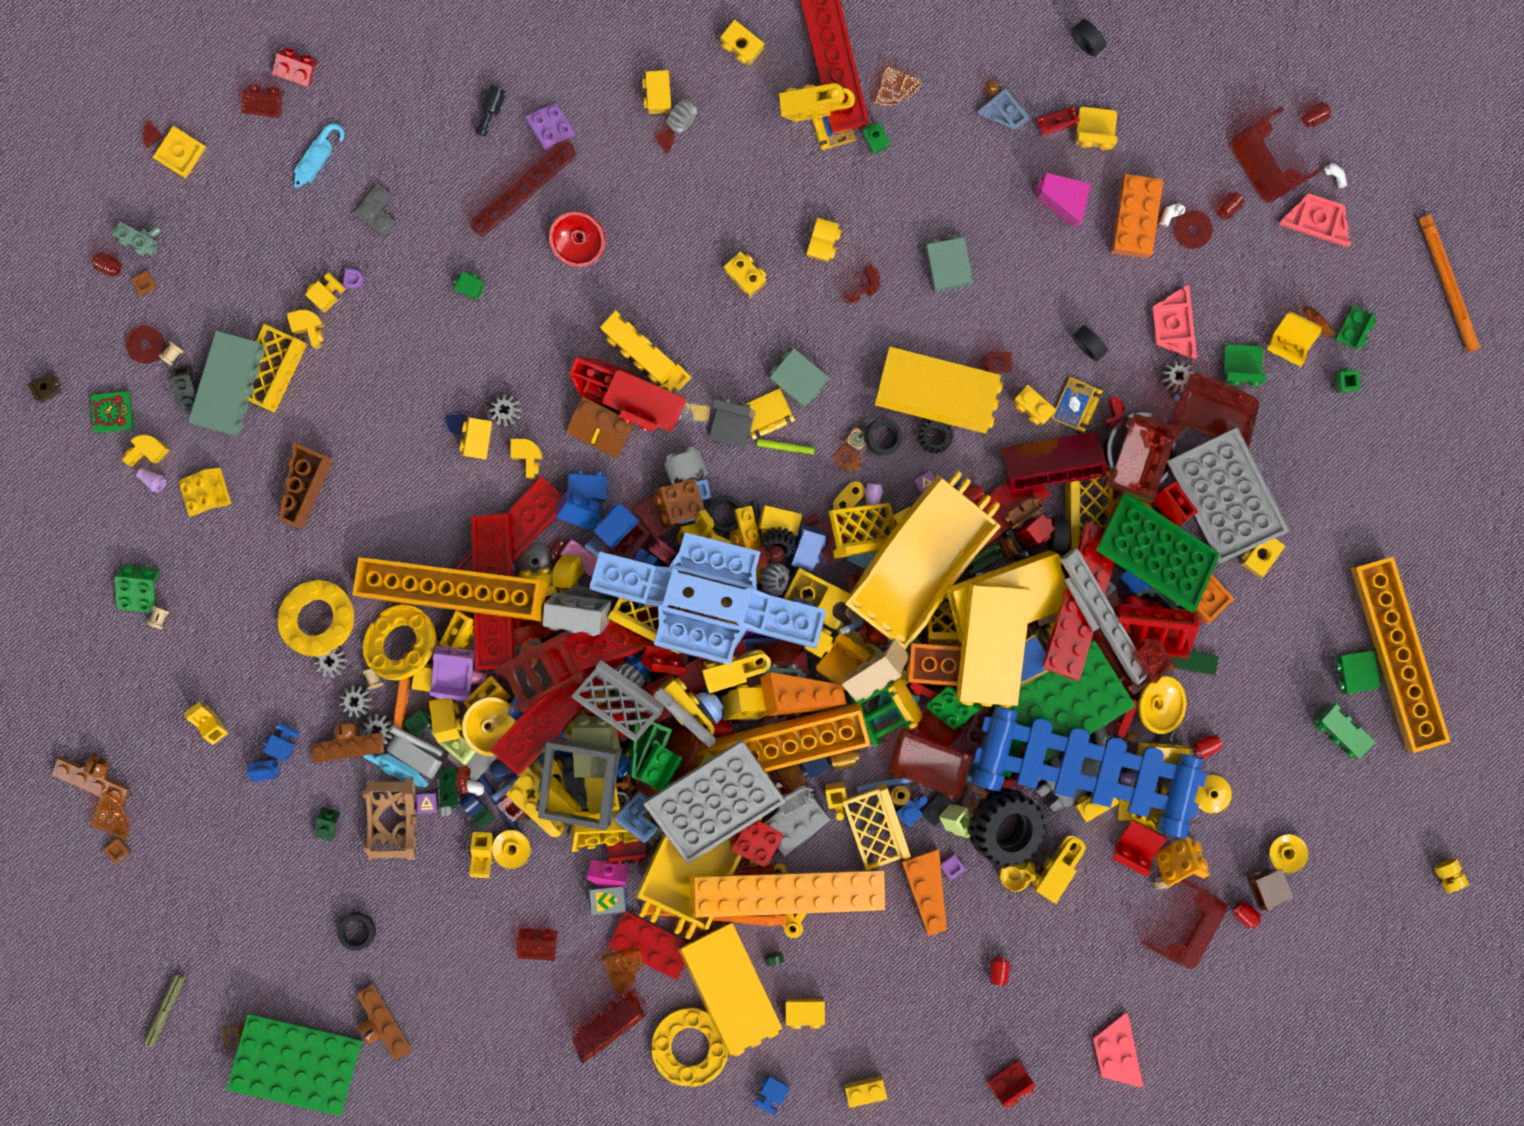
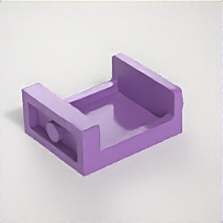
[430,645,475,701]

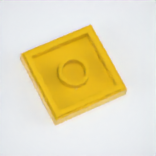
[153,126,206,179]

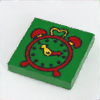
[91,391,134,433]

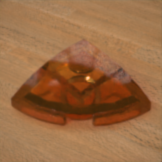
[873,65,923,106]
[1303,306,1336,339]
[90,792,130,840]
[602,948,642,994]

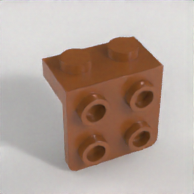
[653,479,705,528]

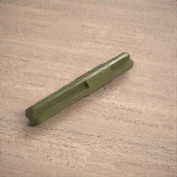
[144,974,185,1047]

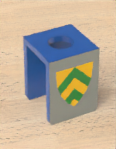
[589,886,627,915]

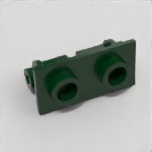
[966,540,1004,575]
[439,767,459,808]

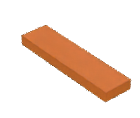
[393,653,411,730]

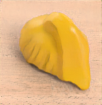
[999,860,1036,892]

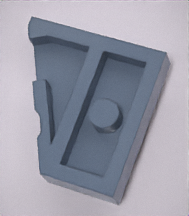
[977,88,1030,131]

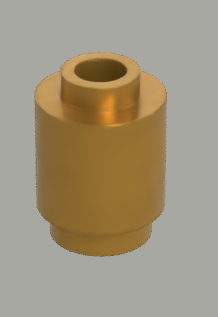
[831,750,859,770]
[889,786,910,805]

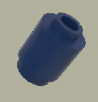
[490,761,516,782]

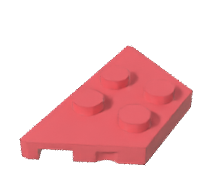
[1278,193,1351,248]
[1152,285,1197,359]
[1093,1012,1143,1087]

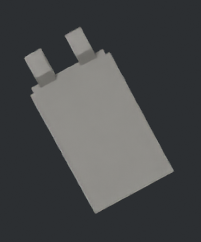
[1035,741,1101,812]

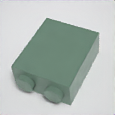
[925,236,973,292]
[769,349,829,409]

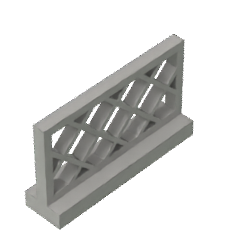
[572,660,664,742]

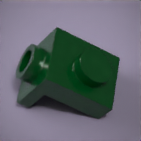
[403,709,432,737]
[314,808,340,841]

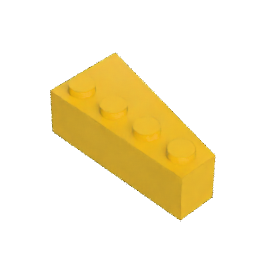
[600,310,677,385]
[570,810,651,852]

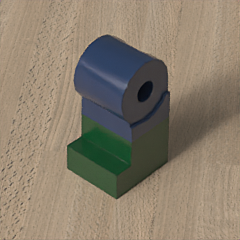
[459,792,495,830]

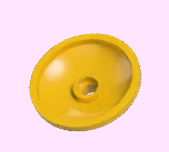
[1139,676,1186,734]
[462,697,516,756]

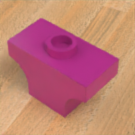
[587,860,629,889]

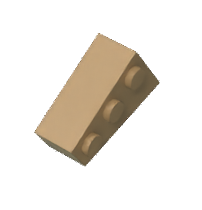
[842,639,909,702]

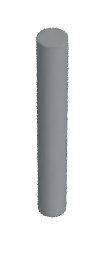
[1064,577,1099,631]
[389,725,443,757]

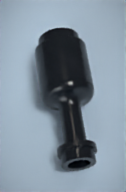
[475,85,505,137]
[1004,528,1034,562]

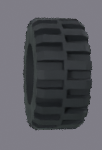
[968,788,1046,867]

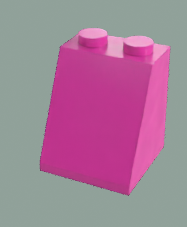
[1035,173,1091,228]

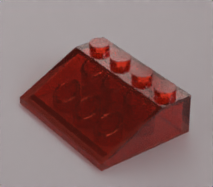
[572,989,649,1064]

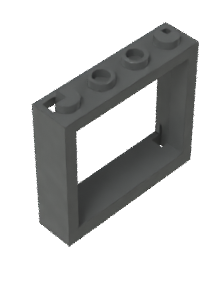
[536,738,620,830]

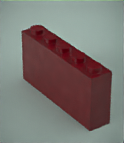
[1001,431,1107,493]

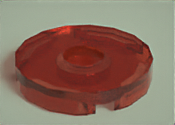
[1174,211,1213,249]
[126,326,165,364]

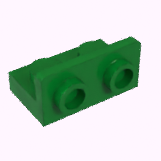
[1335,305,1376,350]
[637,743,682,790]

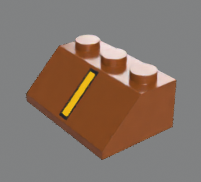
[566,397,635,459]

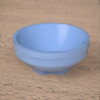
[694,692,724,724]

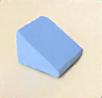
[585,537,609,558]

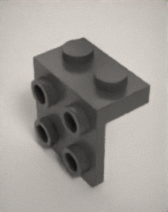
[710,398,756,448]

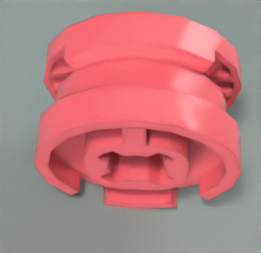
[648,538,678,566]

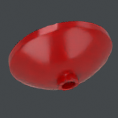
[549,211,606,267]

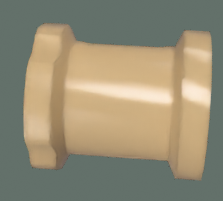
[158,341,184,366]
[146,605,169,630]
[362,669,384,690]

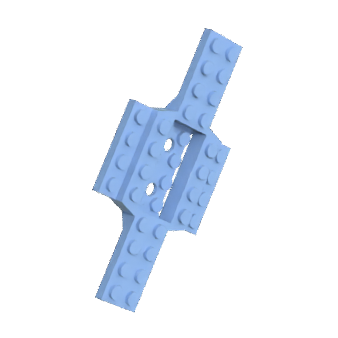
[589,532,826,665]

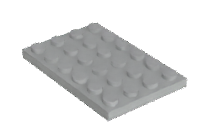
[1167,427,1290,564]
[643,739,786,864]

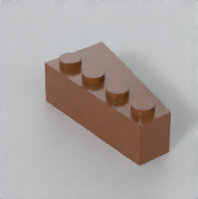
[279,442,334,530]

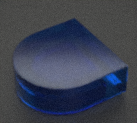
[446,414,466,434]

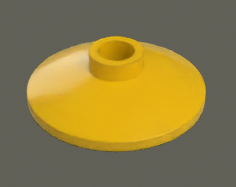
[1195,775,1232,813]
[492,830,531,869]
[1269,834,1308,873]

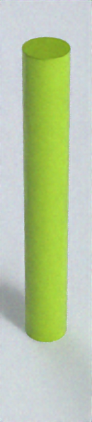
[757,439,815,455]

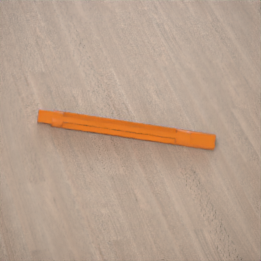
[1419,215,1480,353]
[643,902,787,927]

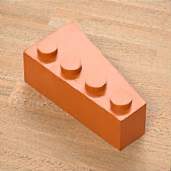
[760,672,846,716]
[901,848,947,936]

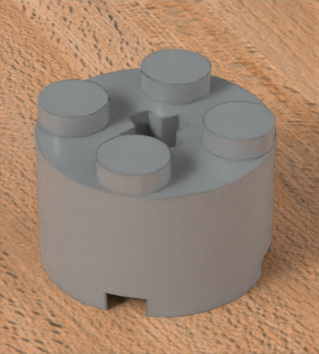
[664,447,708,485]

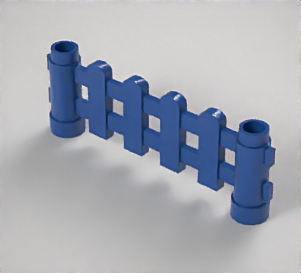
[971,705,1207,838]

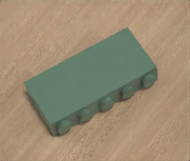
[188,331,265,437]

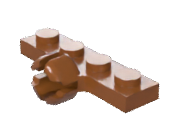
[311,722,384,763]
[52,756,130,807]
[355,984,412,1061]

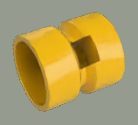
[1434,858,1469,893]

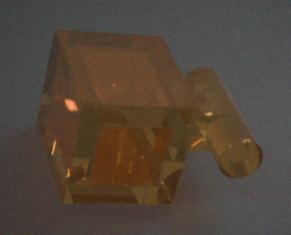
[777,764,807,792]

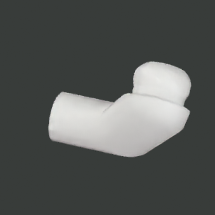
[1324,163,1347,188]
[1159,203,1185,227]
[457,776,484,796]

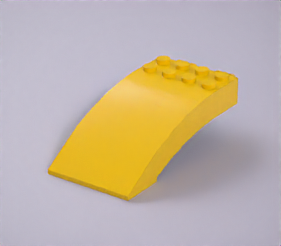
[845,471,1000,650]
[634,752,776,939]

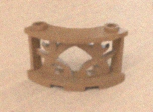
[363,778,417,860]

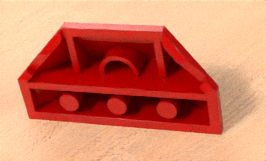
[569,356,637,410]

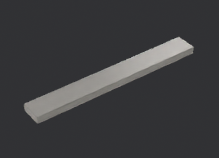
[1060,548,1151,685]

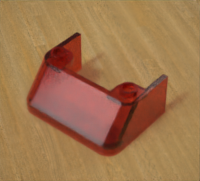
[1230,106,1322,203]
[1142,879,1227,969]

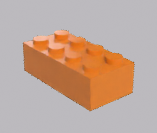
[1111,174,1163,259]
[906,643,962,686]

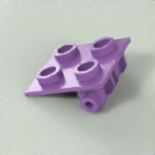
[525,103,576,151]

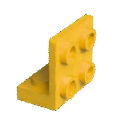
[179,468,231,517]

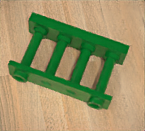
[844,680,919,747]

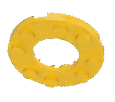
[278,580,355,657]
[363,605,436,680]
[652,1008,728,1087]

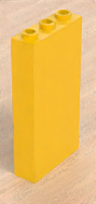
[875,347,1003,434]
[946,550,1066,643]
[956,582,1031,708]
[678,923,783,1057]

